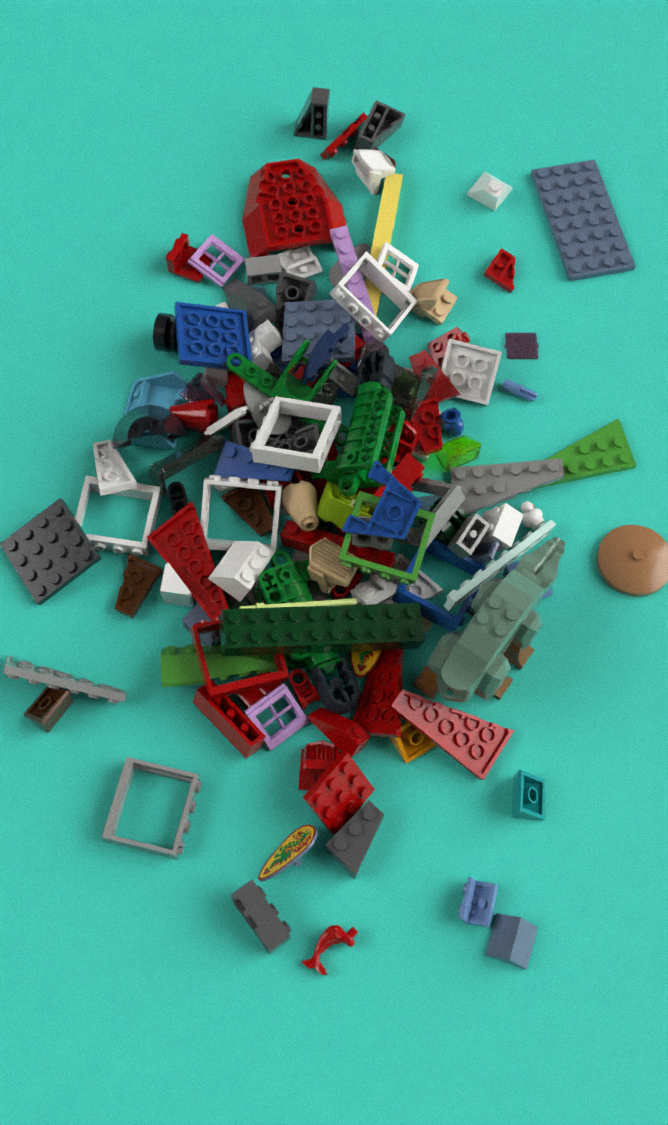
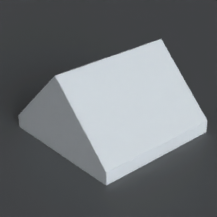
[160,563,194,607]

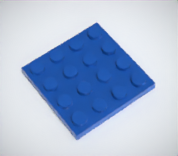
[174,302,252,369]

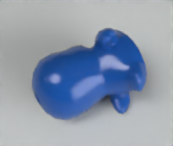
[440,408,464,437]

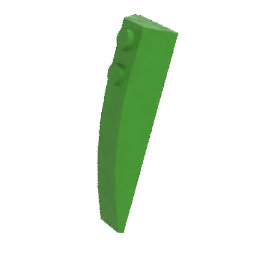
[161,644,277,687]

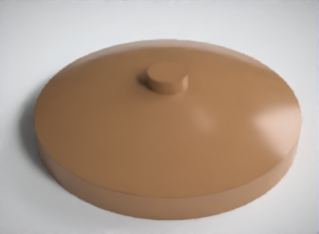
[596,525,668,597]

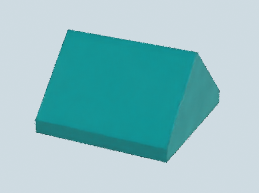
[512,770,545,820]

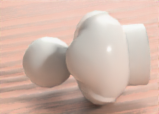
[520,501,545,531]

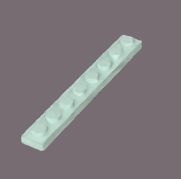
[444,520,556,611]

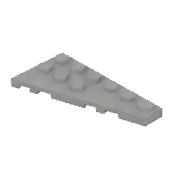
[450,458,564,515]
[3,655,126,703]

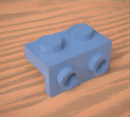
[458,877,499,928]

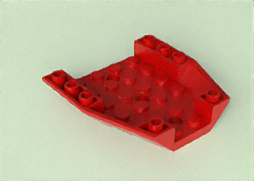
[242,159,347,257]

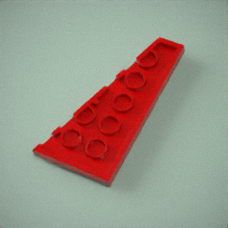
[147,501,229,621]

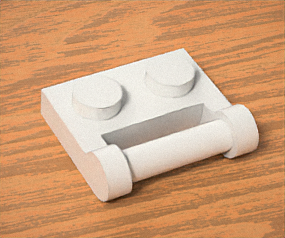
[350,573,397,605]

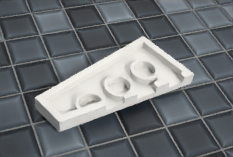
[93,440,137,496]

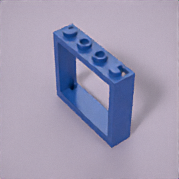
[391,539,486,631]

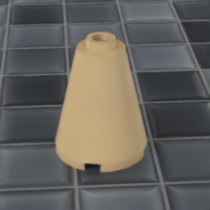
[281,481,319,531]

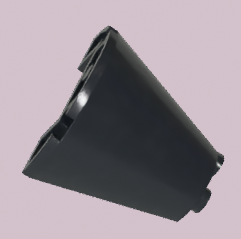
[113,405,187,449]

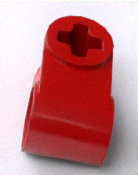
[331,573,363,600]
[289,669,321,709]

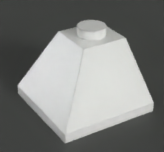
[467,172,513,211]

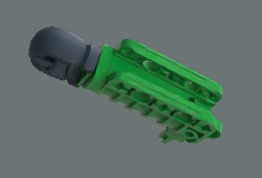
[310,350,405,497]
[253,550,360,715]

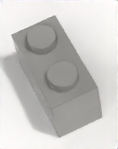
[245,255,282,286]
[447,513,490,559]

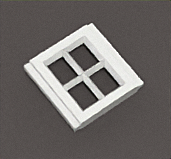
[377,242,419,292]
[204,405,250,435]

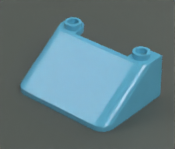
[123,371,192,450]

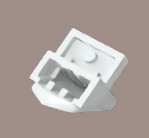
[352,149,395,195]

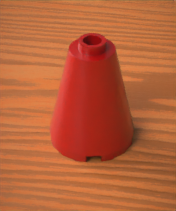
[168,399,218,436]

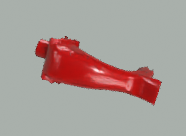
[301,925,359,975]

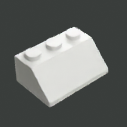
[208,541,274,602]

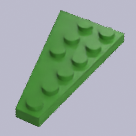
[531,418,636,490]

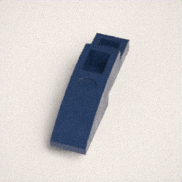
[302,323,350,386]

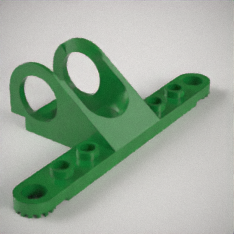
[226,340,348,447]

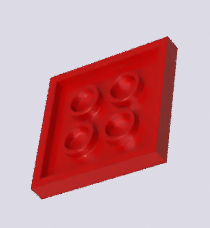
[302,750,375,835]

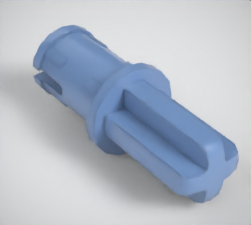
[501,378,537,402]

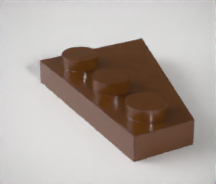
[220,487,273,537]
[115,554,163,619]

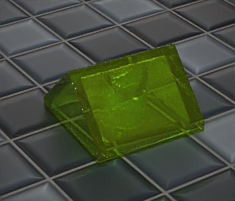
[434,435,481,472]

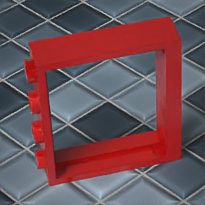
[190,616,289,700]

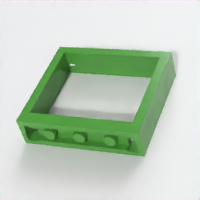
[338,491,436,586]

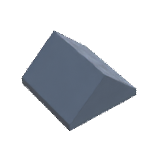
[485,913,538,970]

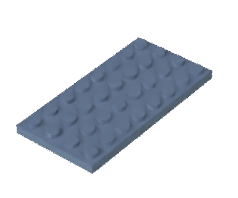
[531,160,635,281]

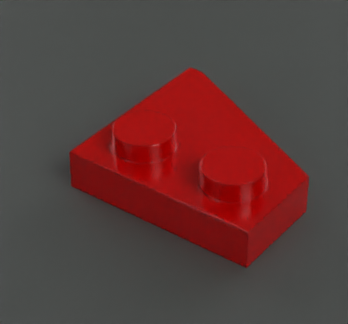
[483,248,516,293]

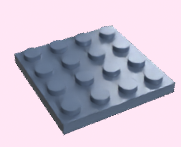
[282,300,356,365]

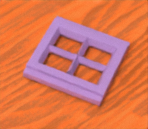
[188,234,245,288]
[244,683,309,751]

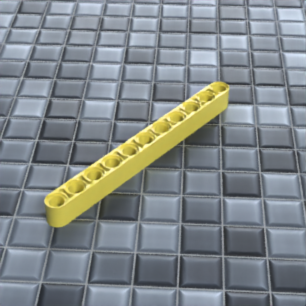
[357,173,403,326]

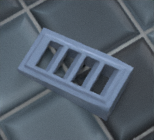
[468,541,500,564]

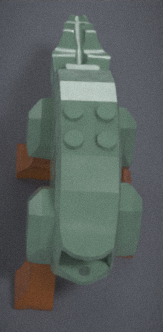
[412,537,565,703]

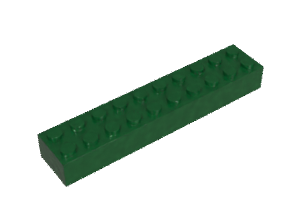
[219,603,425,657]

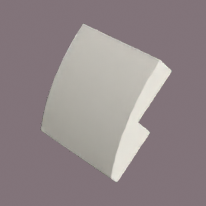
[277,246,323,278]

